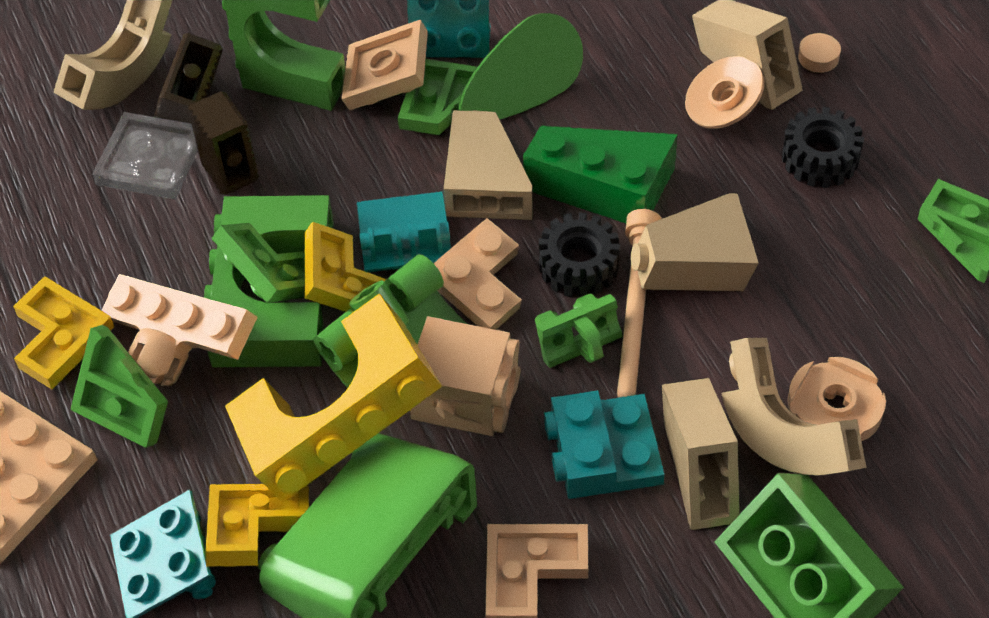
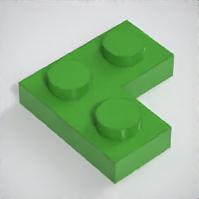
[212,223,305,303]

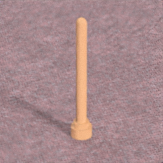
[617,209,662,398]

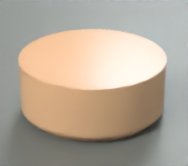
[798,33,841,73]

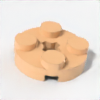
[787,357,886,441]

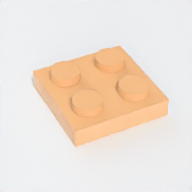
[342,19,428,111]

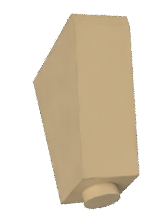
[692,0,803,110]
[444,110,533,220]
[631,193,759,291]
[662,378,739,530]

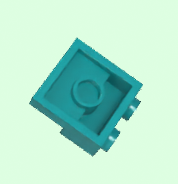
[544,390,665,499]

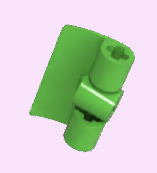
[314,254,467,388]

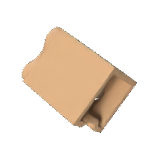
[410,316,521,436]

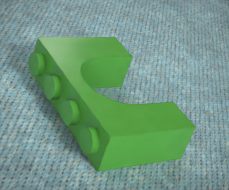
[222,0,346,111]
[204,195,334,367]

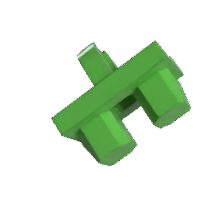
[535,293,623,368]

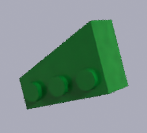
[523,126,678,224]

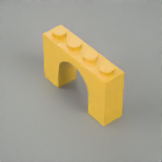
[225,293,443,503]

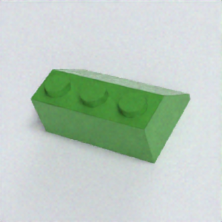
[715,473,904,618]

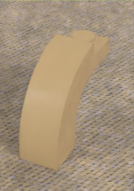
[54,0,173,110]
[722,338,867,475]

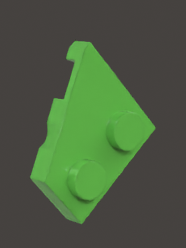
[398,59,477,135]
[918,179,989,283]
[70,325,168,448]

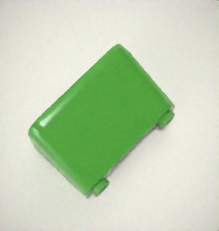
[258,433,477,618]

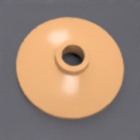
[685,56,764,129]

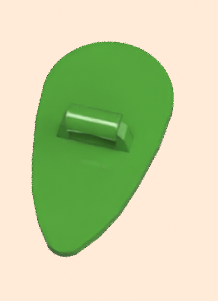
[458,13,583,119]

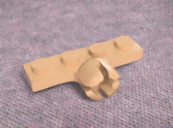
[101,274,258,387]

